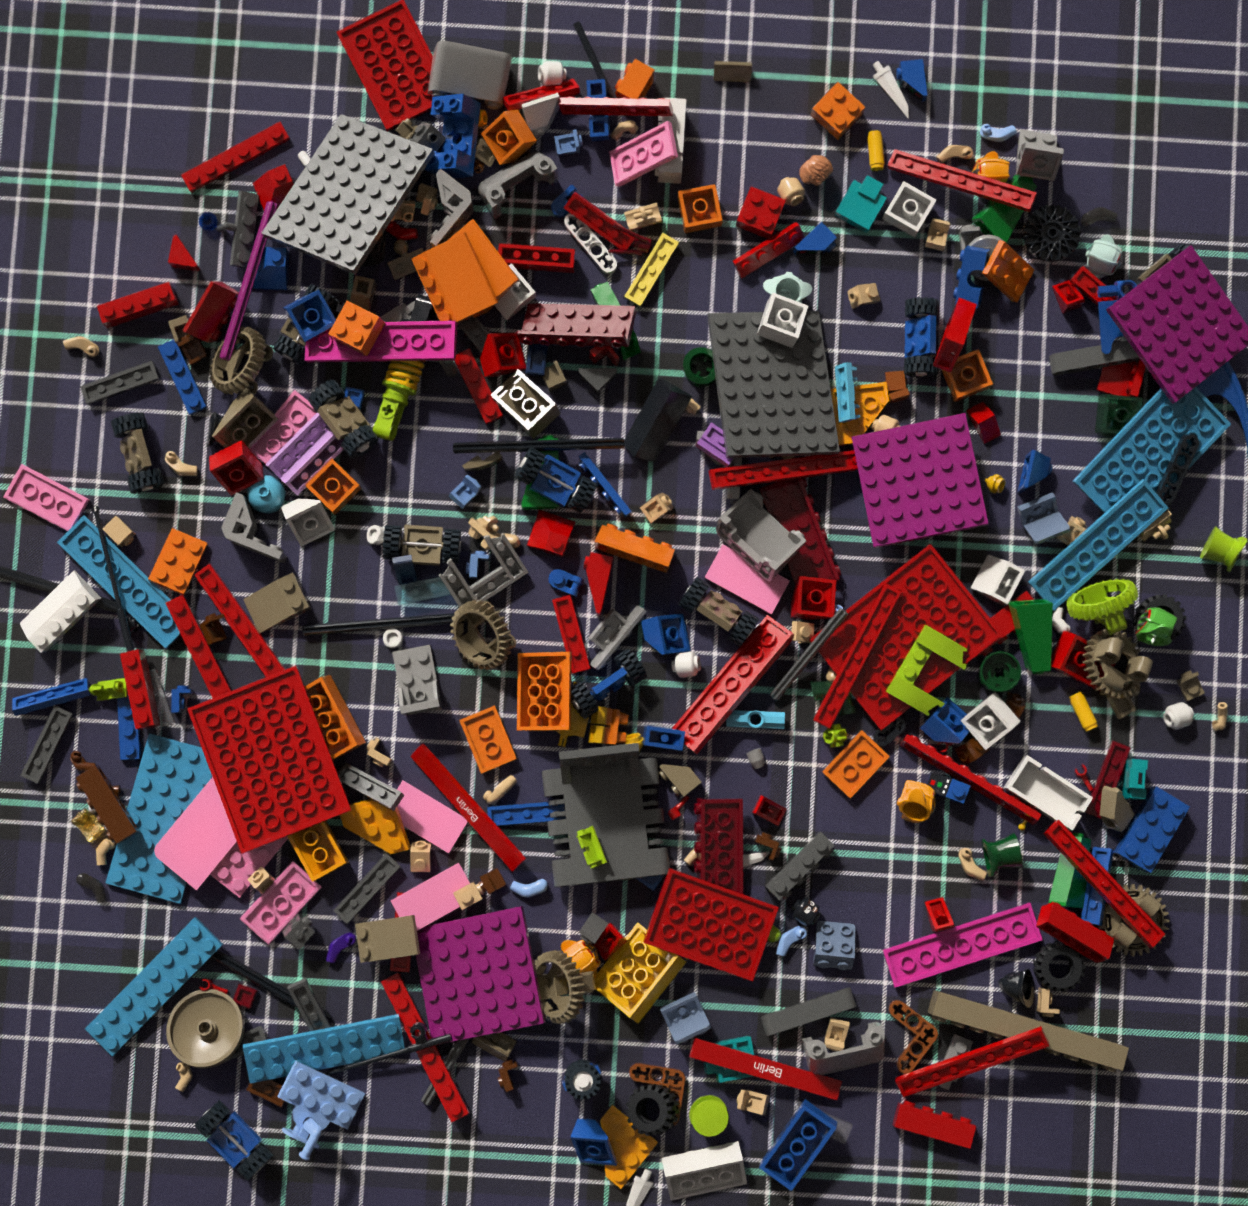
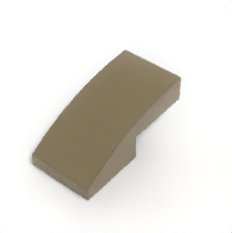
[462,452,503,472]

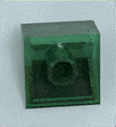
[1095,394,1143,435]

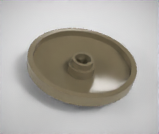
[166,989,245,1069]

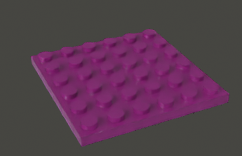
[1106,245,1248,404]
[852,413,989,548]
[416,906,546,1042]

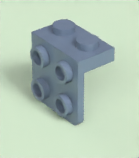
[1017,492,1070,544]
[813,921,855,970]
[660,992,711,1044]

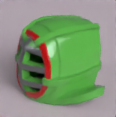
[1135,607,1177,646]

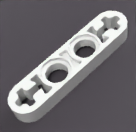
[564,213,617,274]

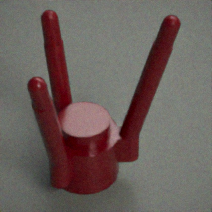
[608,223,651,256]

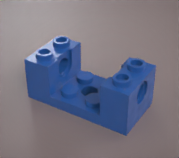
[425,94,481,178]

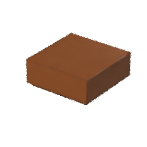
[885,371,906,392]
[889,388,910,404]

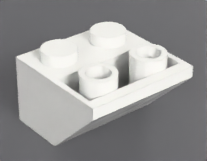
[495,263,536,320]
[970,555,1025,606]

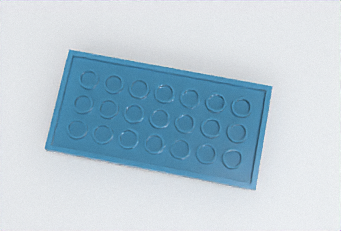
[1072,387,1231,513]
[106,733,212,904]

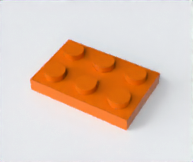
[982,240,1034,302]
[148,528,208,595]
[459,705,517,774]
[822,730,890,799]

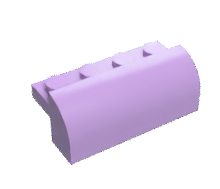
[265,412,344,496]

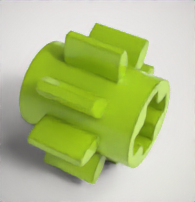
[823,724,847,748]

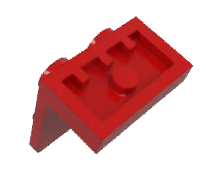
[1097,359,1146,399]

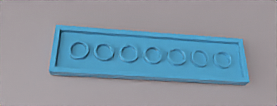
[1028,479,1168,611]
[57,515,181,649]
[85,917,223,1056]
[243,1014,405,1083]

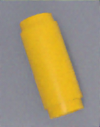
[867,130,885,171]
[1069,692,1098,731]

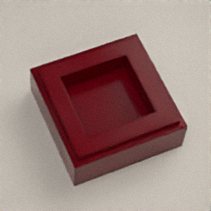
[233,983,258,1009]

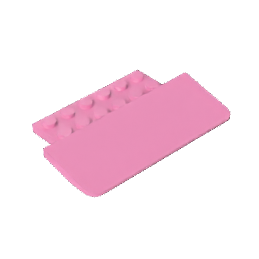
[154,777,288,898]

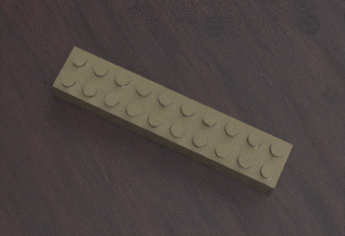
[928,990,1129,1073]

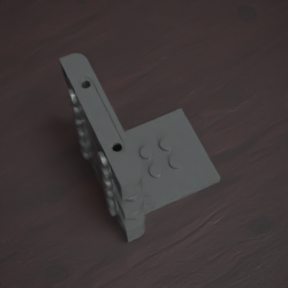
[542,743,670,888]

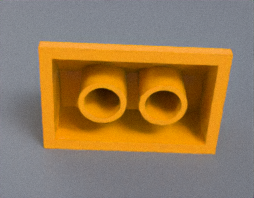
[287,821,349,882]

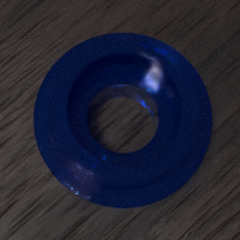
[198,212,218,231]

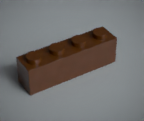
[76,765,140,844]

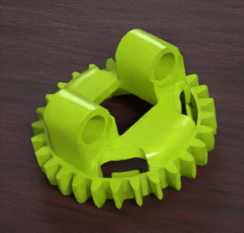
[1067,579,1139,635]

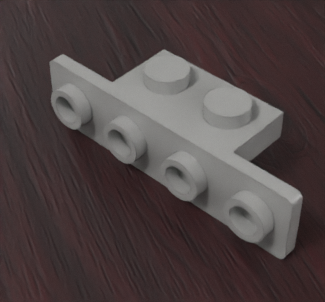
[588,605,646,670]

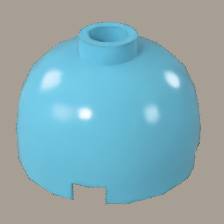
[247,475,286,514]

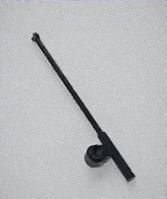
[91,506,140,652]
[323,1022,453,1076]

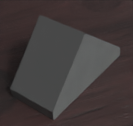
[579,368,617,394]

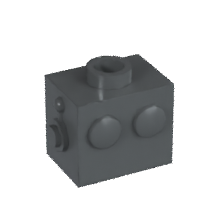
[282,914,315,949]

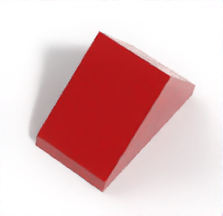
[168,235,200,271]
[1052,280,1085,314]
[966,402,1001,444]
[752,795,787,826]
[924,897,955,932]
[593,923,628,961]

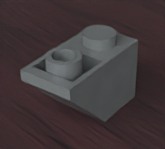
[579,912,608,944]

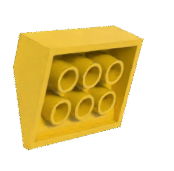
[595,923,686,1023]

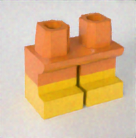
[588,706,629,745]

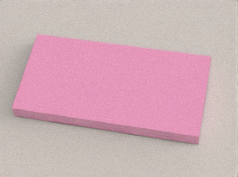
[609,121,678,187]
[250,390,317,464]
[3,464,90,531]
[704,544,790,614]
[397,780,468,853]
[240,861,322,945]
[390,863,470,931]

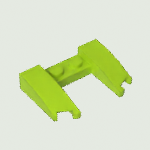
[886,625,967,716]

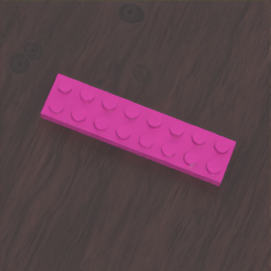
[305,321,457,362]
[882,903,1043,988]

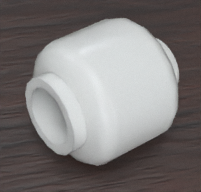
[538,61,567,86]
[672,652,701,678]
[1163,702,1194,730]

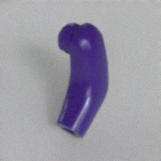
[326,932,356,963]

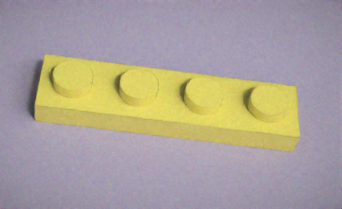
[624,233,679,307]

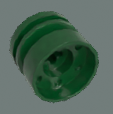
[978,651,1021,693]

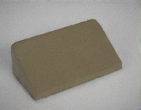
[713,61,752,82]
[472,1032,517,1062]

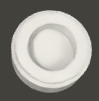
[367,525,385,545]
[383,629,403,648]

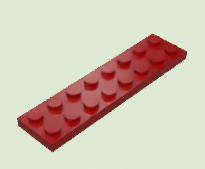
[672,615,794,754]

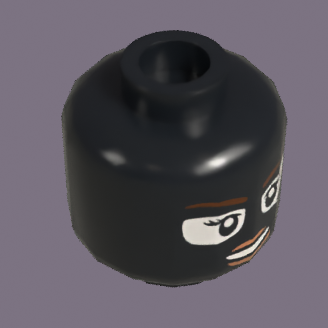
[791,897,821,926]

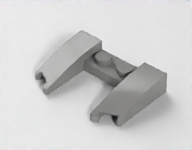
[439,533,528,607]

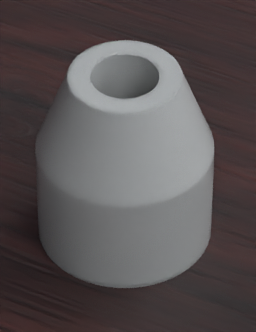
[746,748,764,769]

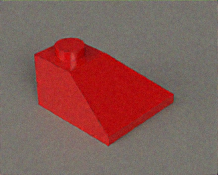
[253,164,294,210]
[480,333,526,377]
[527,510,575,558]
[791,576,836,620]

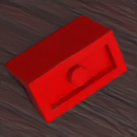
[590,346,619,366]

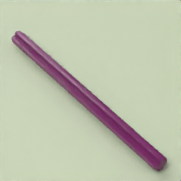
[220,201,277,361]

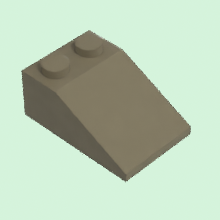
[491,370,561,439]
[212,388,279,449]
[243,572,312,634]
[355,915,420,963]

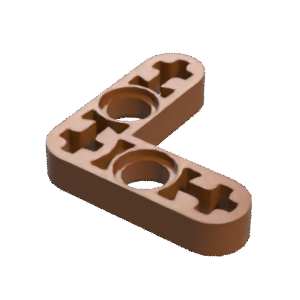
[888,1000,938,1074]
[629,1063,685,1126]

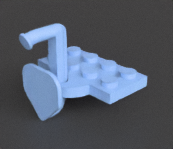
[277,1060,365,1160]

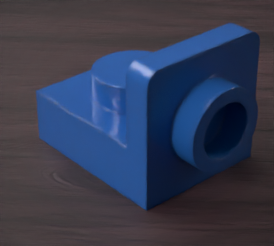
[171,686,194,714]

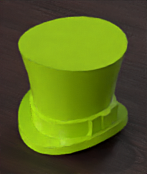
[1200,526,1247,572]
[689,1095,729,1137]

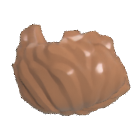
[799,155,833,186]

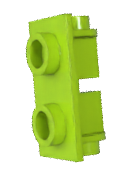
[89,678,127,701]
[576,826,607,869]

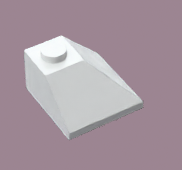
[522,93,560,137]
[281,499,335,547]

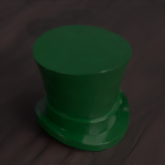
[683,347,716,387]
[981,833,1023,877]

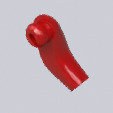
[385,221,418,241]

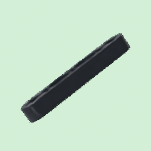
[1156,434,1199,504]

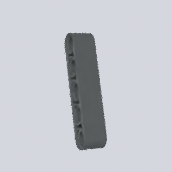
[1049,341,1140,376]
[760,987,857,1036]

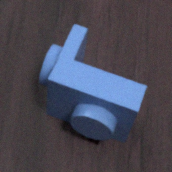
[554,130,583,156]
[448,475,481,509]
[466,551,491,579]

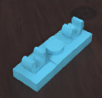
[835,362,860,423]

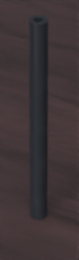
[573,21,615,98]

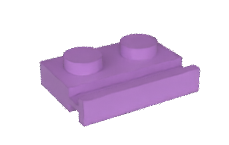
[695,422,733,467]

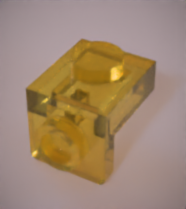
[71,808,106,843]

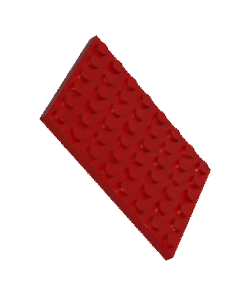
[809,544,1003,730]
[187,665,352,854]

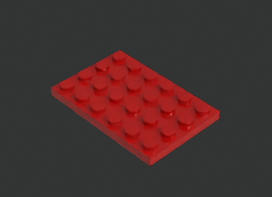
[336,0,453,132]
[643,868,779,981]

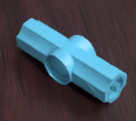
[726,710,785,729]

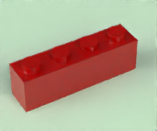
[498,243,575,273]
[97,282,179,328]
[977,591,1034,657]
[120,649,161,730]
[1036,902,1114,963]
[892,1100,976,1149]

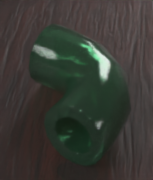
[810,681,856,716]

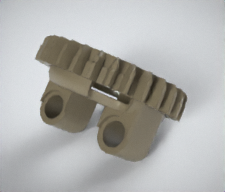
[209,327,273,395]
[450,600,516,670]
[1083,629,1153,699]
[1097,884,1169,956]
[534,950,596,1024]

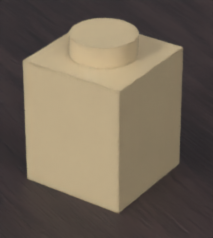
[103,516,135,547]

